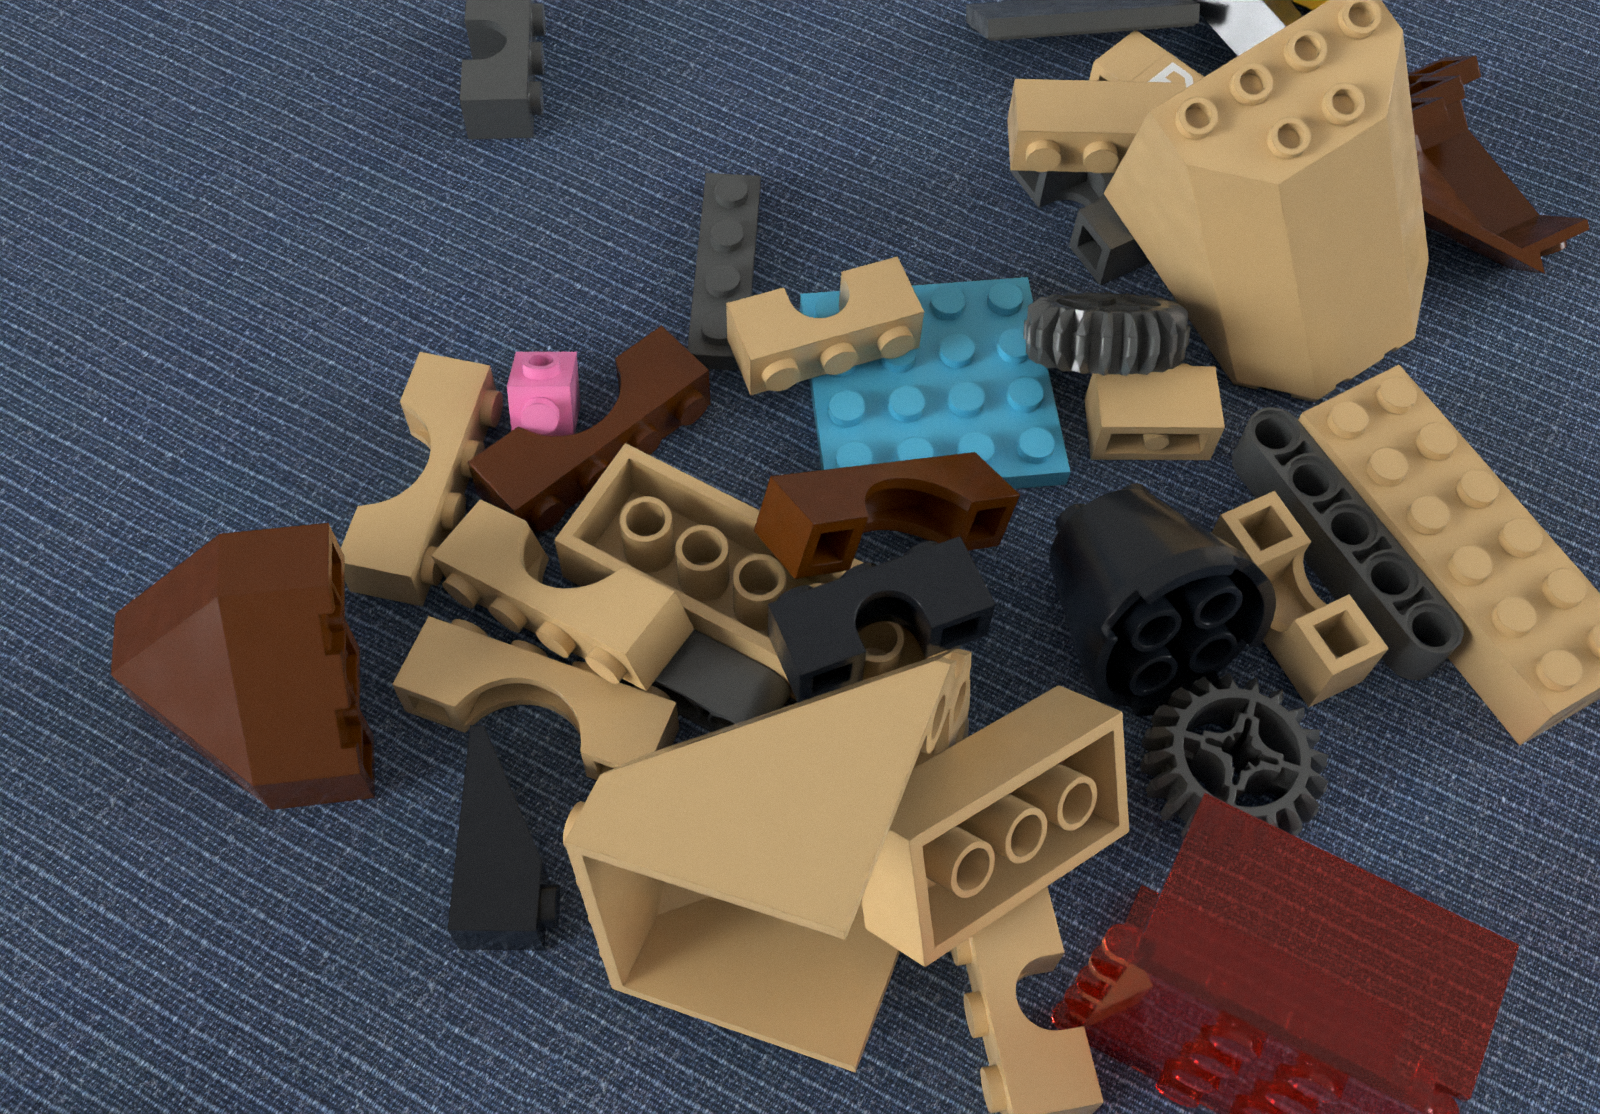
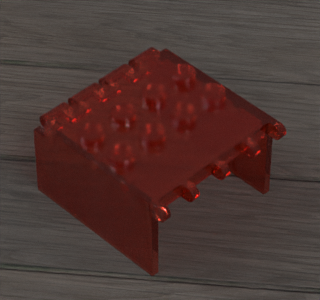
[1052,793,1520,1114]

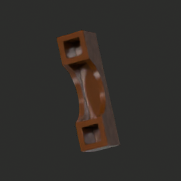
[468,325,711,534]
[754,452,1020,579]

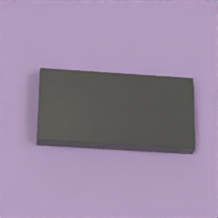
[966,0,1200,41]

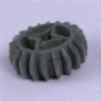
[1023,292,1190,376]
[1140,673,1329,857]

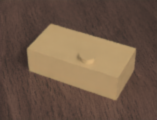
[861,685,1129,967]

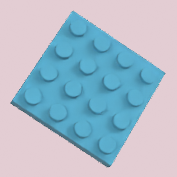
[800,277,1070,489]

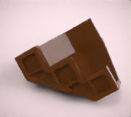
[1408,55,1590,274]
[111,523,375,810]

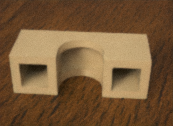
[726,256,924,396]
[1212,491,1389,707]
[951,887,1104,1114]

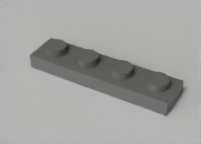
[687,173,761,371]

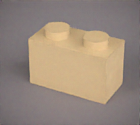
[1084,363,1225,460]

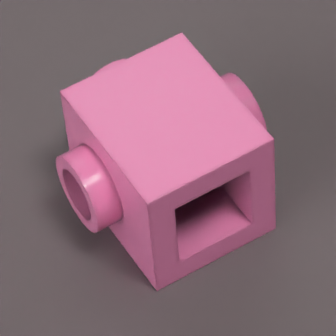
[507,352,581,436]

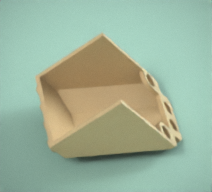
[1104,0,1429,402]
[563,648,972,1073]

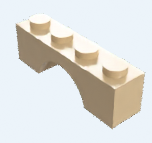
[341,352,503,606]
[431,499,694,691]
[392,616,679,780]

